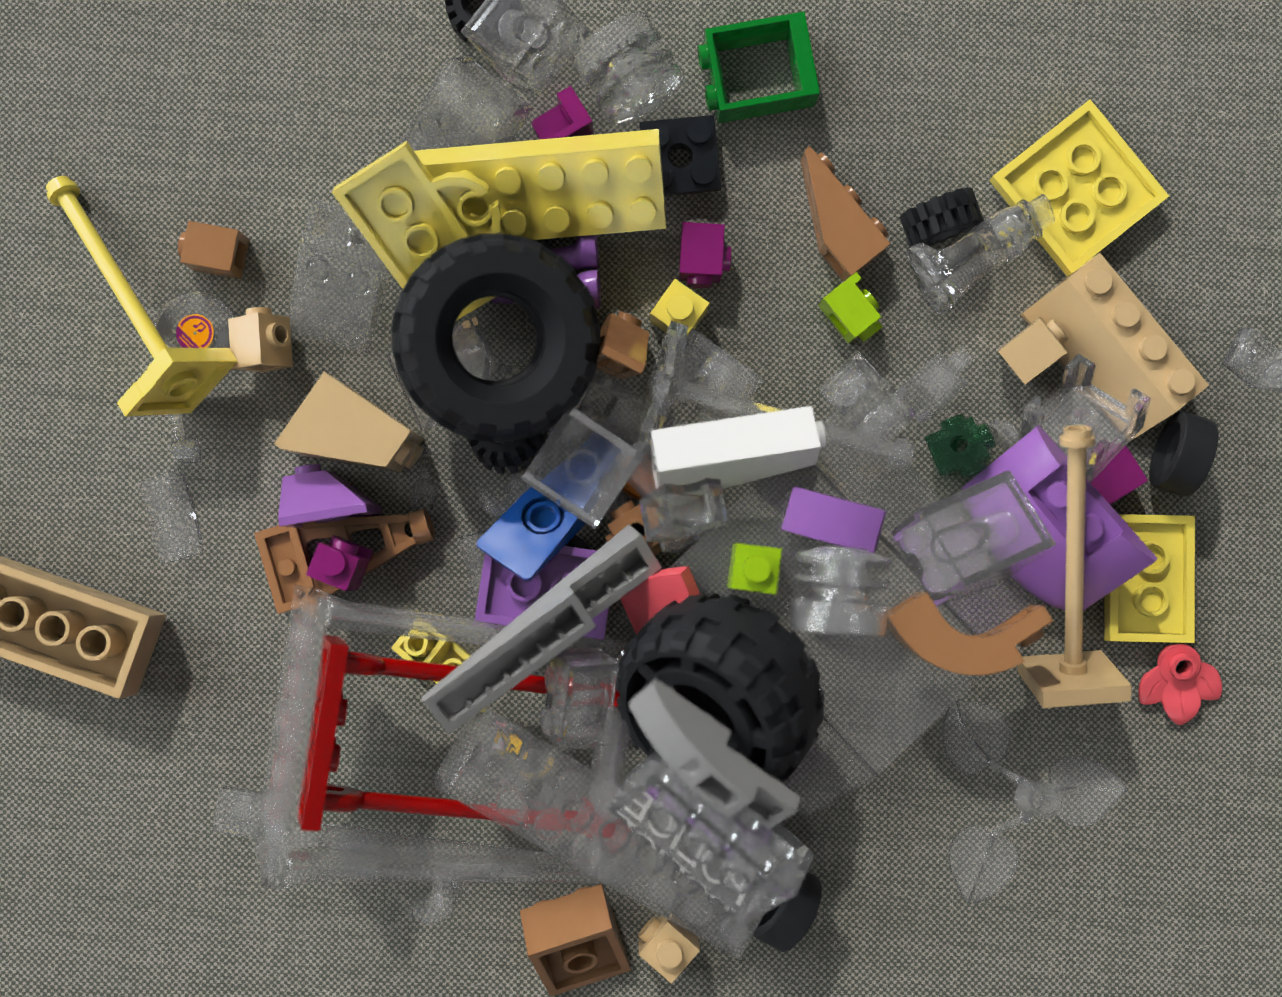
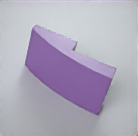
[782,486,887,554]

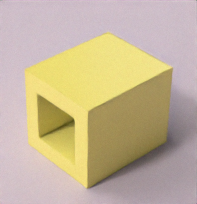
[650,279,710,345]

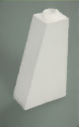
[651,406,826,505]

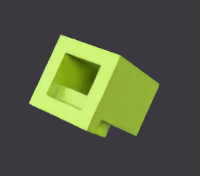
[818,272,883,344]

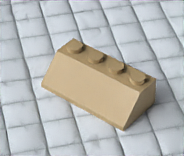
[1020,253,1209,443]

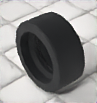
[1149,411,1219,497]
[748,861,822,952]

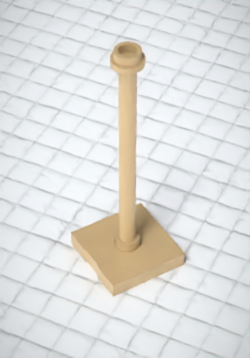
[1018,425,1132,708]

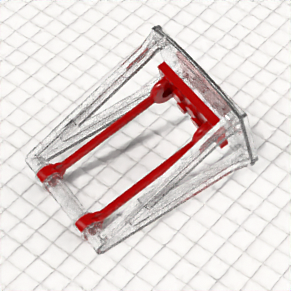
[254,584,631,890]

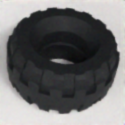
[391,233,601,442]
[615,593,824,791]

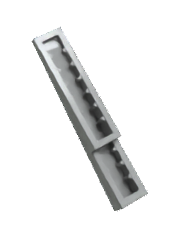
[421,524,662,735]

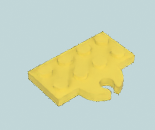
[332,141,501,321]

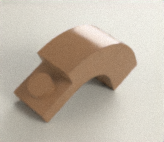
[881,592,1053,675]

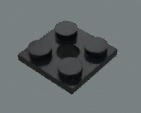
[639,115,721,196]

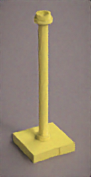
[46,176,238,417]

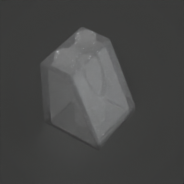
[891,470,1057,607]

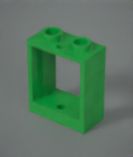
[697,11,820,124]

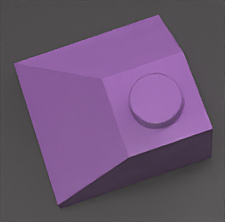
[278,464,383,528]

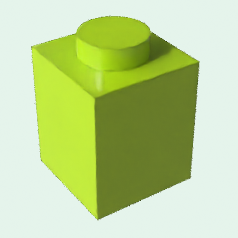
[727,543,782,594]

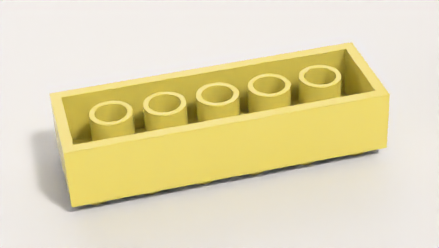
[414,129,666,240]

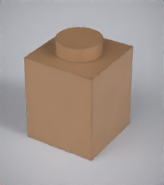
[178,221,250,280]

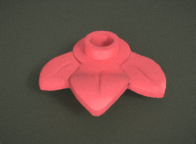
[1138,643,1222,725]

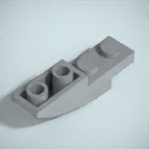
[629,679,801,829]

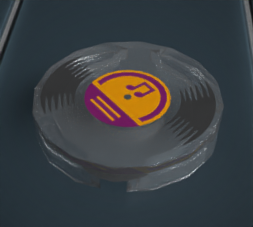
[155,291,236,348]

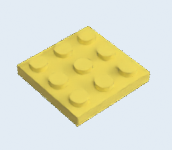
[989,99,1169,277]

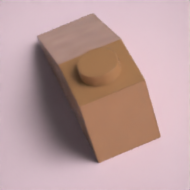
[596,311,649,380]

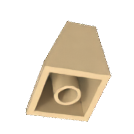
[274,372,424,473]

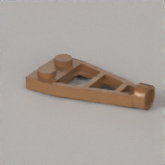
[254,508,435,614]

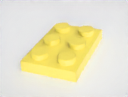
[1104,514,1195,643]

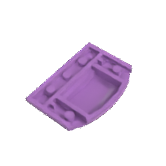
[962,425,1157,611]

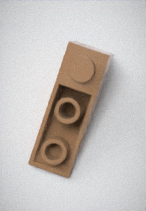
[800,146,891,282]

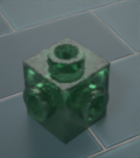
[924,414,996,478]

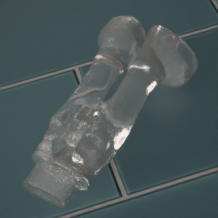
[906,194,1055,315]

